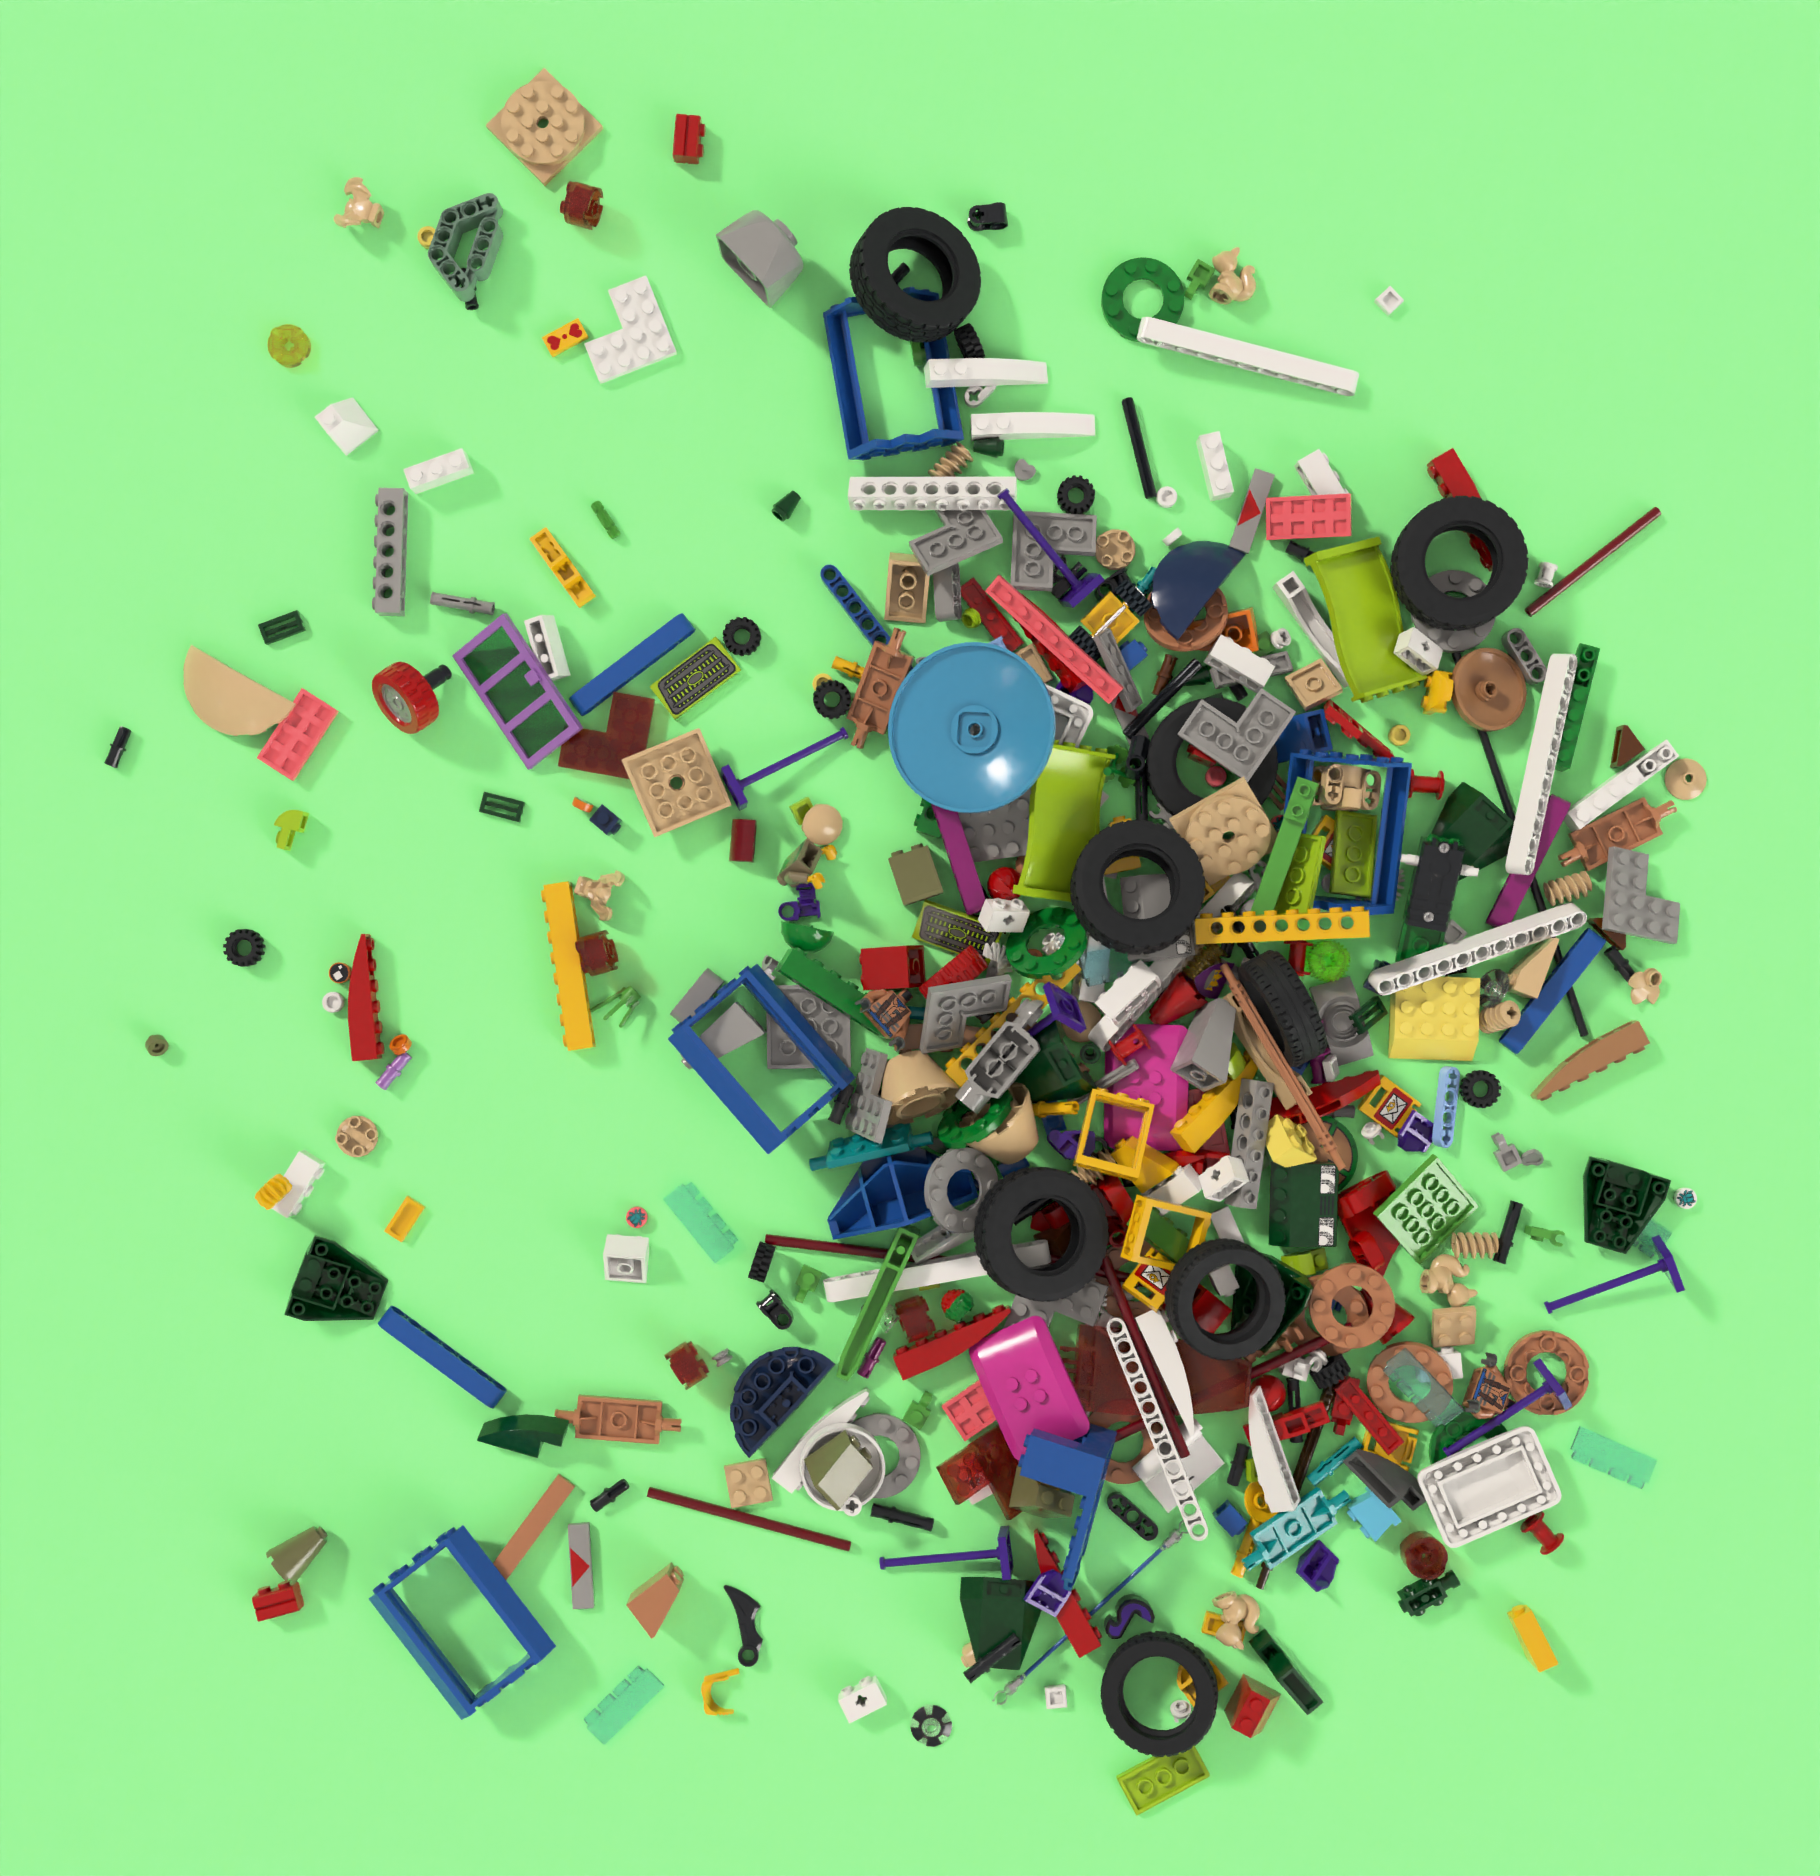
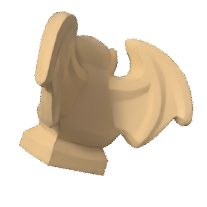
[333,177,384,228]
[574,870,625,921]

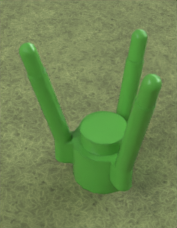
[590,986,641,1028]

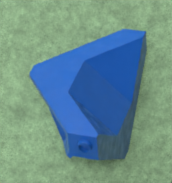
[827,1147,979,1240]

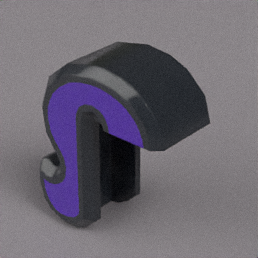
[1104,1594,1155,1639]

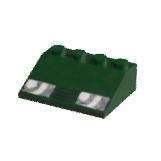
[1268,1161,1339,1247]

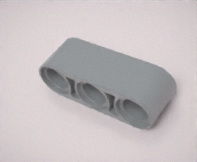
[933,563,962,622]
[1501,628,1547,685]
[670,968,724,1022]

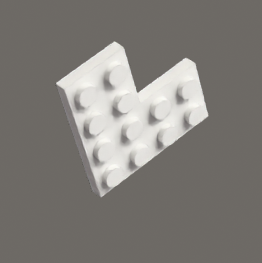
[584,275,677,384]

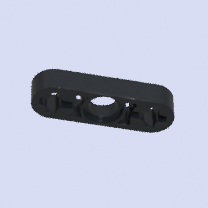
[1107,1491,1158,1541]

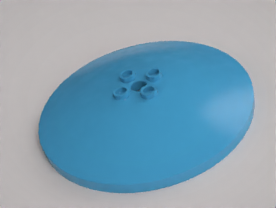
[888,642,1056,813]

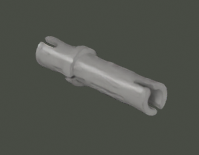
[430,592,495,615]

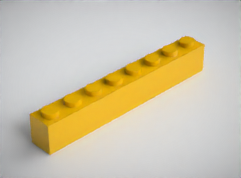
[541,881,596,1051]

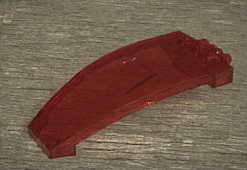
[1060,1324,1252,1416]

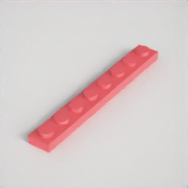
[985,575,1124,704]

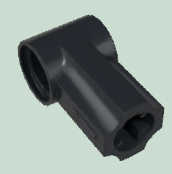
[1125,735,1150,780]

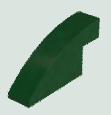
[477,1414,569,1458]
[1248,1629,1324,1716]

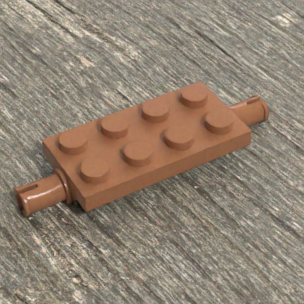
[846,627,915,749]
[1558,797,1677,871]
[554,1394,682,1444]

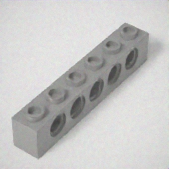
[372,487,408,617]
[1224,1078,1274,1209]

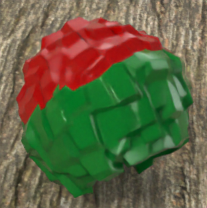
[941,1289,974,1323]

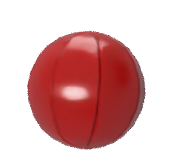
[987,867,1021,900]
[1249,1374,1286,1412]

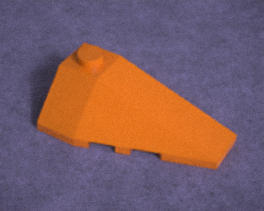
[1187,607,1259,652]

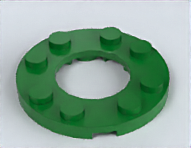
[1101,257,1184,342]
[1006,907,1088,979]
[937,1089,1013,1149]
[1429,1410,1507,1465]

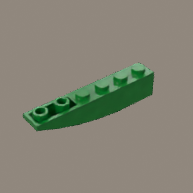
[1555,643,1600,772]

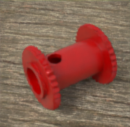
[1408,769,1445,800]
[1284,940,1313,976]
[1108,1024,1151,1066]
[1520,1511,1564,1555]

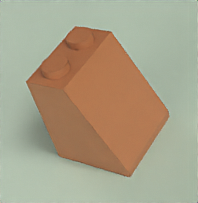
[626,1562,684,1639]

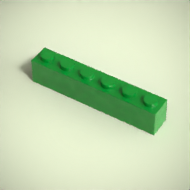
[776,947,884,1037]

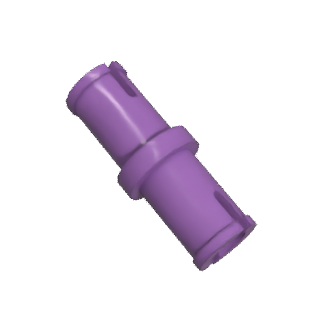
[375,1052,412,1091]

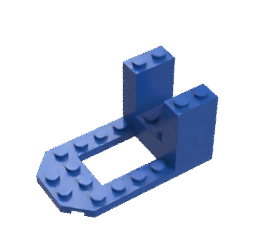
[1018,1423,1117,1591]

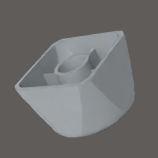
[716,210,804,308]

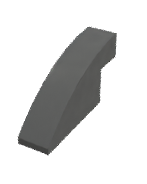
[1343,1449,1426,1511]

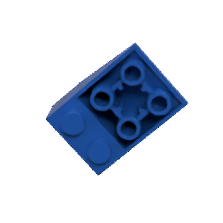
[1275,709,1333,764]

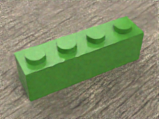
[1126,1207,1189,1264]

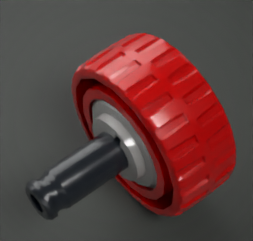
[372,661,452,734]
[919,945,994,1024]

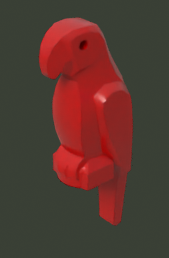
[1163,1149,1230,1175]

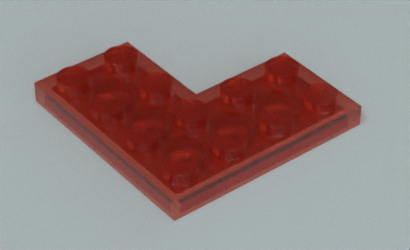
[558,692,656,779]
[936,1424,1023,1520]

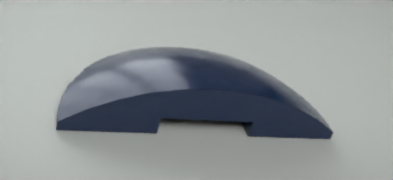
[1151,541,1246,641]
[730,1347,835,1458]

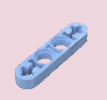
[1432,1066,1460,1148]

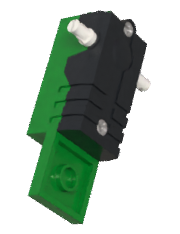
[1395,834,1479,962]

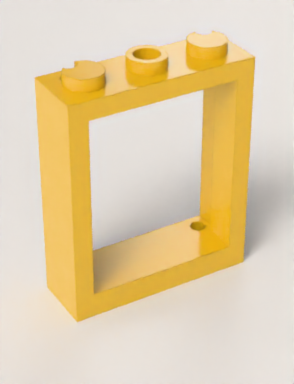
[1073,1087,1154,1182]
[1120,1194,1212,1270]

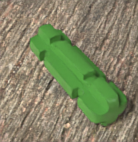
[591,500,621,539]

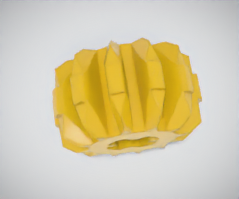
[255,1174,292,1210]

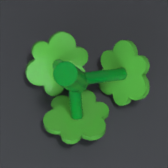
[1103,744,1136,788]

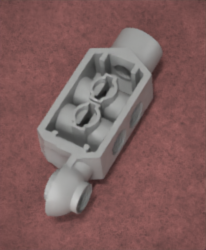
[955,998,1044,1114]

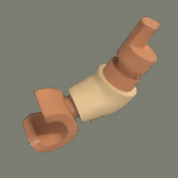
[1237,1324,1305,1371]

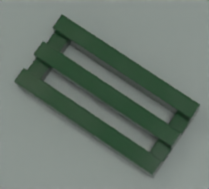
[258,610,306,645]
[479,792,526,822]
[1348,996,1388,1035]

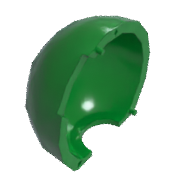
[781,921,834,953]

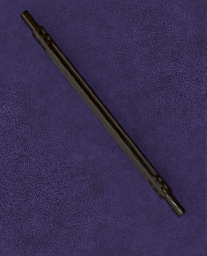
[1256,1383,1336,1590]

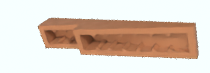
[493,1474,575,1580]

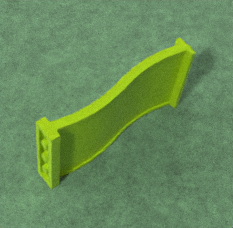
[1304,536,1427,703]
[1012,740,1116,902]

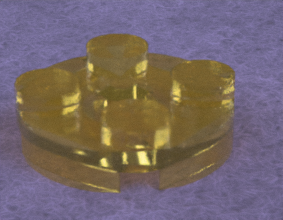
[267,324,311,368]

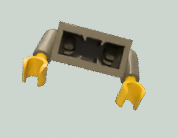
[777,838,837,889]

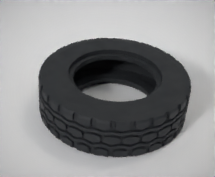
[849,207,981,343]
[1390,496,1529,631]
[1146,697,1278,816]
[1070,820,1205,955]
[974,1167,1109,1302]

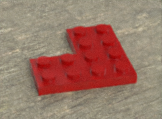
[1324,699,1394,759]

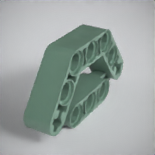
[428,193,503,302]

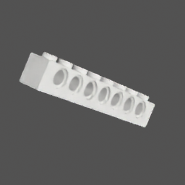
[848,477,1018,511]

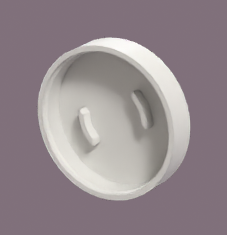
[800,1423,885,1511]

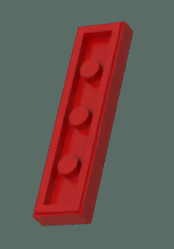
[961,577,1024,652]
[1333,1375,1404,1455]

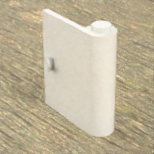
[1132,1418,1225,1513]

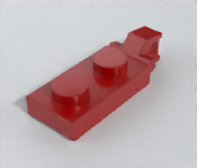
[1330,1376,1360,1436]

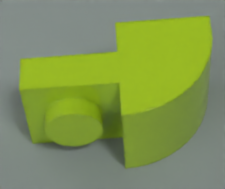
[274,810,309,851]
[1228,1042,1246,1080]
[1281,1247,1329,1276]

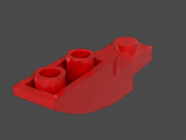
[1243,1400,1330,1446]

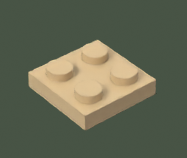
[1285,658,1343,711]
[1431,1305,1477,1348]
[724,1458,773,1508]

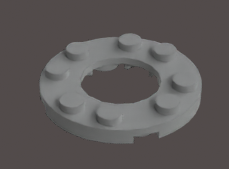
[1411,570,1496,653]
[924,1147,999,1233]
[851,1413,921,1499]

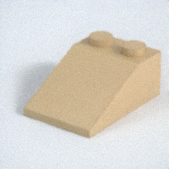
[884,552,930,623]
[1502,938,1560,999]

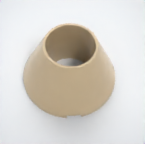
[881,1050,960,1125]
[959,1082,1039,1165]

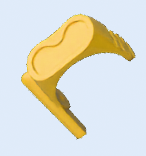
[701,1668,739,1716]

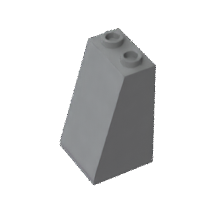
[1170,998,1236,1092]
[680,1002,767,1070]

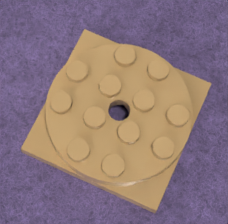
[485,68,603,186]
[621,728,732,838]
[1169,776,1278,886]

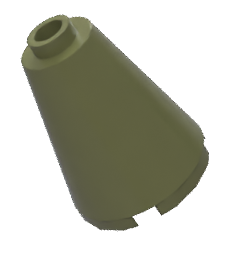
[266,1526,328,1585]

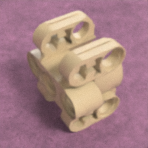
[1312,763,1381,812]

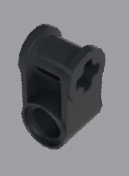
[967,202,1008,231]
[1094,567,1136,601]
[756,1289,794,1330]

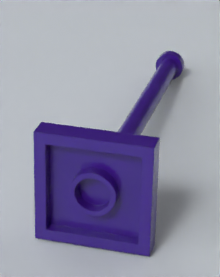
[997,488,1104,608]
[720,727,849,811]
[1027,982,1087,1037]
[1544,1235,1685,1314]
[1442,1358,1572,1457]
[879,1525,1014,1580]

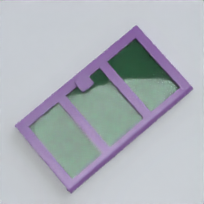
[452,613,583,770]

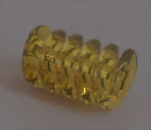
[1182,944,1228,982]

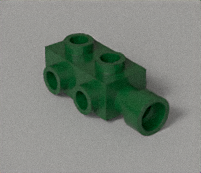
[1397,1570,1461,1617]

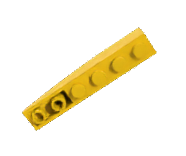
[1170,1050,1258,1153]

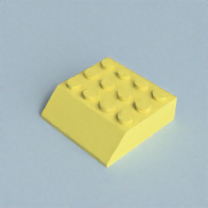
[1388,977,1480,1061]

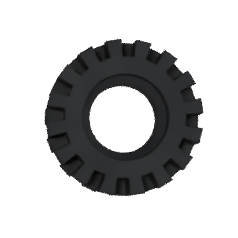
[954,323,985,358]
[1057,475,1095,514]
[723,617,761,656]
[813,679,851,719]
[223,929,266,967]
[1460,1070,1502,1108]
[748,1241,776,1283]
[1309,1353,1351,1389]

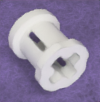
[1534,562,1558,588]
[842,1493,862,1516]

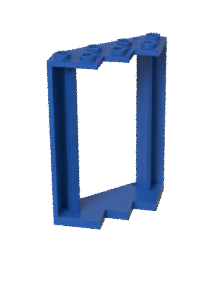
[823,287,964,461]
[1283,749,1412,915]
[668,964,856,1155]
[369,1525,556,1720]

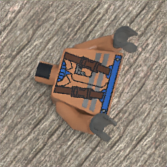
[855,988,913,1052]
[1462,1352,1516,1419]

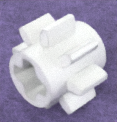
[1042,932,1065,955]

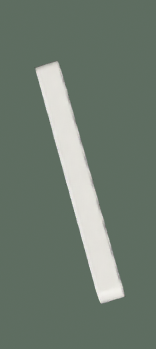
[1137,317,1359,396]
[1505,654,1577,875]
[1088,872,1257,1052]
[1368,902,1587,996]
[823,1240,1051,1302]
[1107,1317,1208,1541]

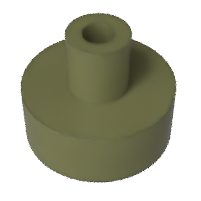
[145,1035,169,1057]

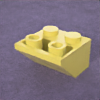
[1265,1114,1317,1167]

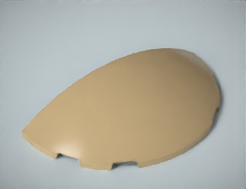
[183,645,296,736]

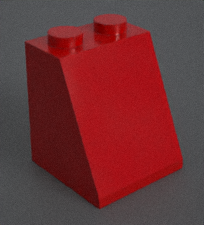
[859,945,926,990]
[1161,1283,1232,1333]
[1224,1674,1281,1738]

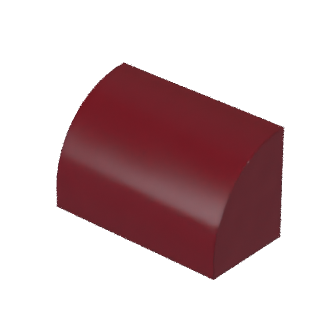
[729,819,757,863]

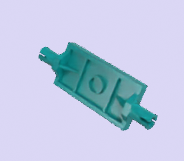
[809,1123,934,1171]
[1241,1487,1352,1571]

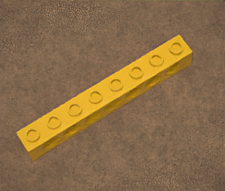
[1195,906,1370,944]
[945,963,1082,1087]

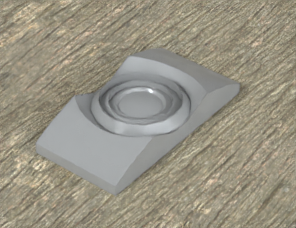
[1309,976,1374,1066]

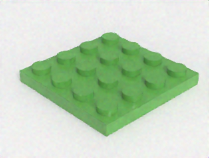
[1373,1154,1479,1265]

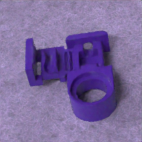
[778,883,821,921]

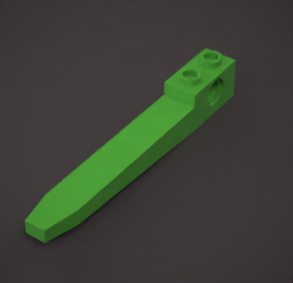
[1251,777,1320,943]
[836,1224,921,1381]

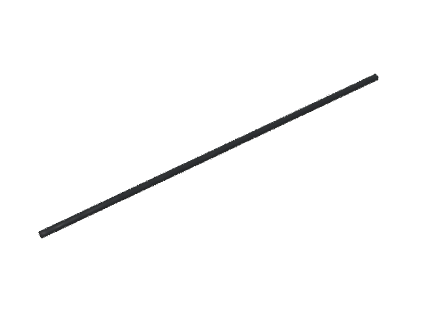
[1451,653,1589,1037]

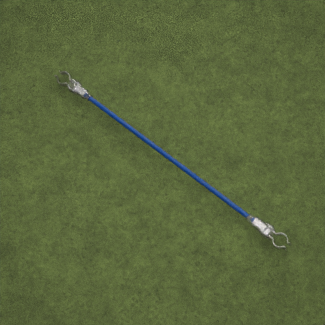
[992,1520,1189,1706]

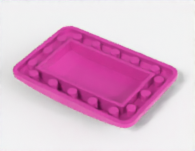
[1104,1024,1189,1151]
[969,1315,1090,1460]

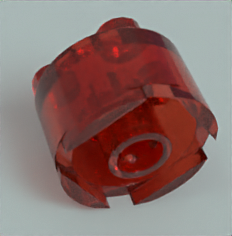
[560,181,604,230]
[575,930,619,977]
[894,1295,936,1343]
[664,1341,710,1391]
[1400,1531,1448,1580]

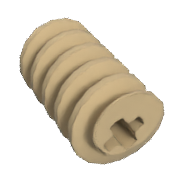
[928,441,974,477]
[1543,871,1592,907]
[1479,1000,1521,1034]
[1070,1147,1116,1186]
[1451,1232,1499,1259]

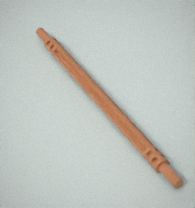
[1220,963,1347,1171]

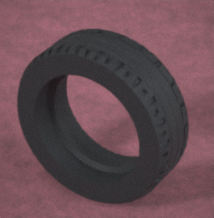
[1238,950,1327,1067]
[1164,1238,1286,1361]
[1101,1631,1218,1757]

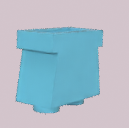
[1346,1487,1402,1542]

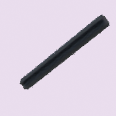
[1122,397,1157,499]
[1122,658,1202,739]

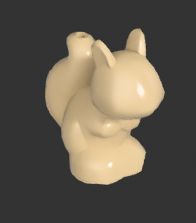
[1208,247,1256,305]
[1420,1254,1478,1307]
[1212,1591,1260,1650]

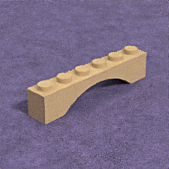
[1222,992,1313,1110]

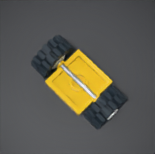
[1068,578,1152,662]

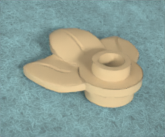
[1628,968,1662,1005]

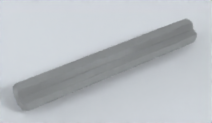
[1067,1059,1139,1105]

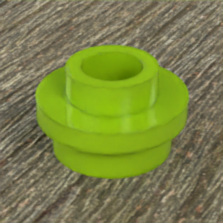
[961,608,981,628]

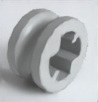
[712,1348,733,1367]

